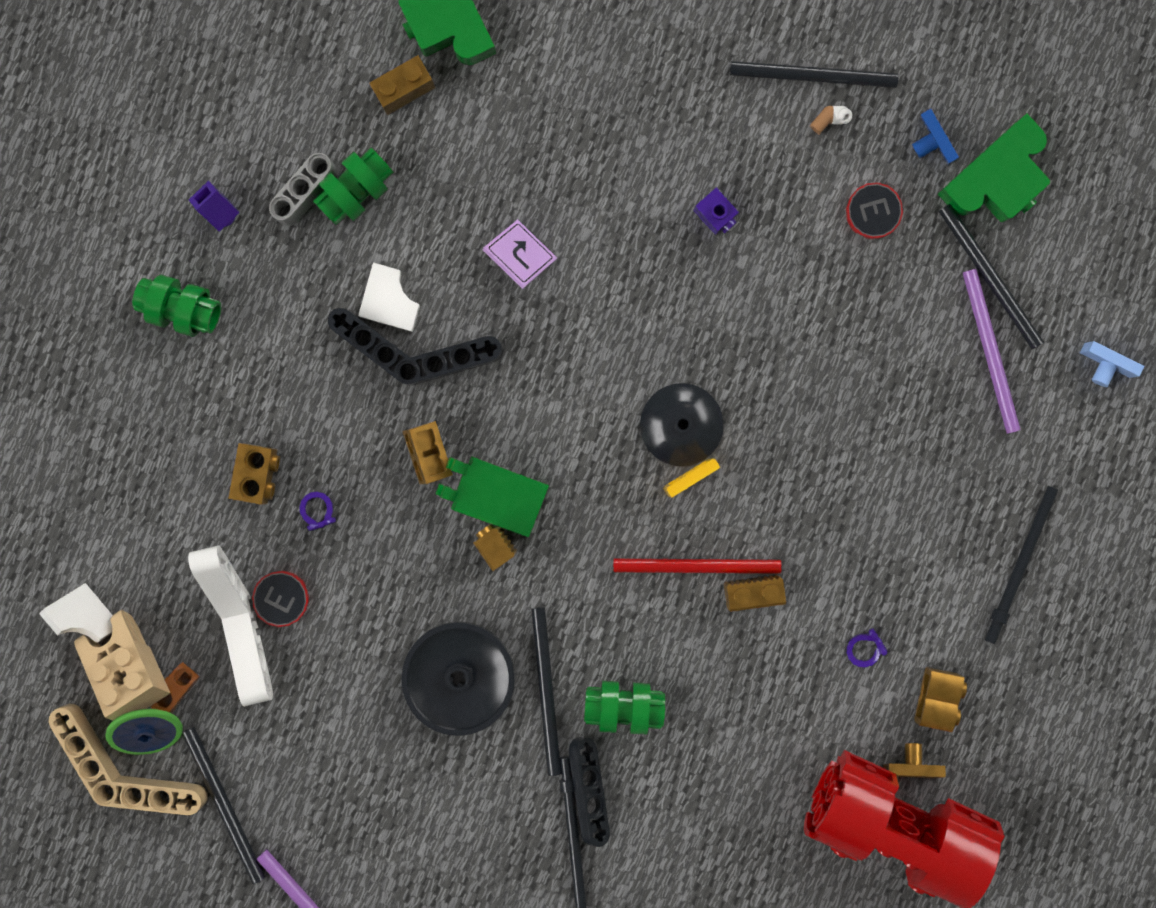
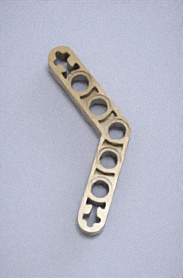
[49,704,208,815]

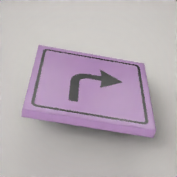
[482,220,557,289]

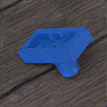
[912,109,959,165]

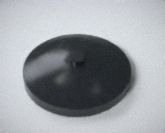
[401,622,515,736]

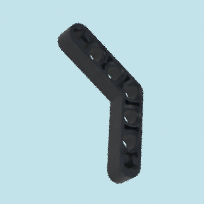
[328,308,503,386]

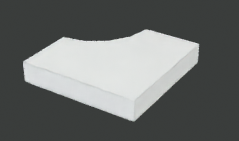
[358,263,420,332]
[39,583,113,643]

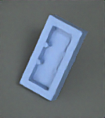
[1080,341,1144,387]

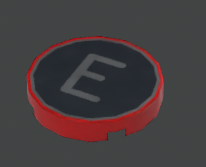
[846,183,903,239]
[252,571,309,627]

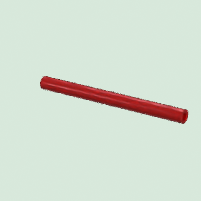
[613,558,781,574]

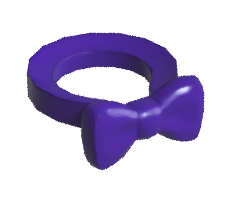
[299,492,336,531]
[847,628,888,668]

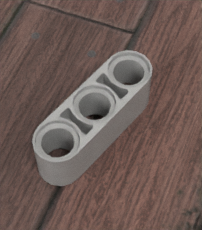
[269,153,337,226]

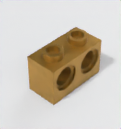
[402,421,453,484]
[228,443,280,505]

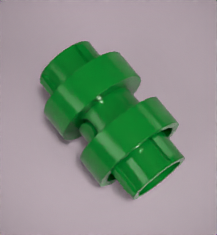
[313,147,394,226]
[132,274,221,337]
[584,681,665,735]

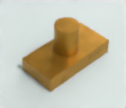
[883,743,946,778]

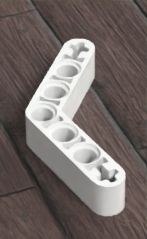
[188,546,273,707]

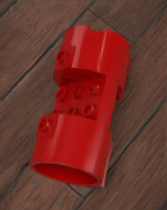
[804,750,1005,908]

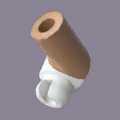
[810,106,852,135]

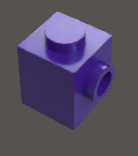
[188,180,240,232]
[693,187,739,235]

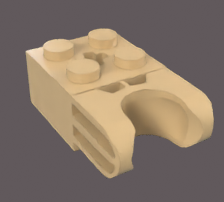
[74,610,170,720]

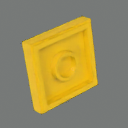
[663,459,721,498]

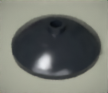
[640,383,724,466]

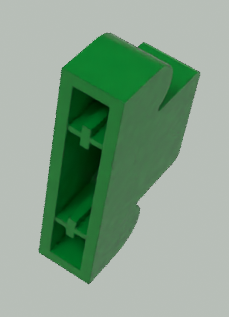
[398,0,496,65]
[937,113,1050,223]

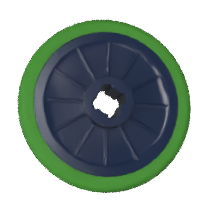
[105,709,183,755]

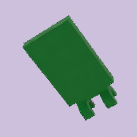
[435,456,549,537]

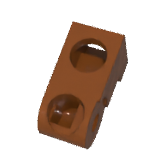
[150,662,200,713]

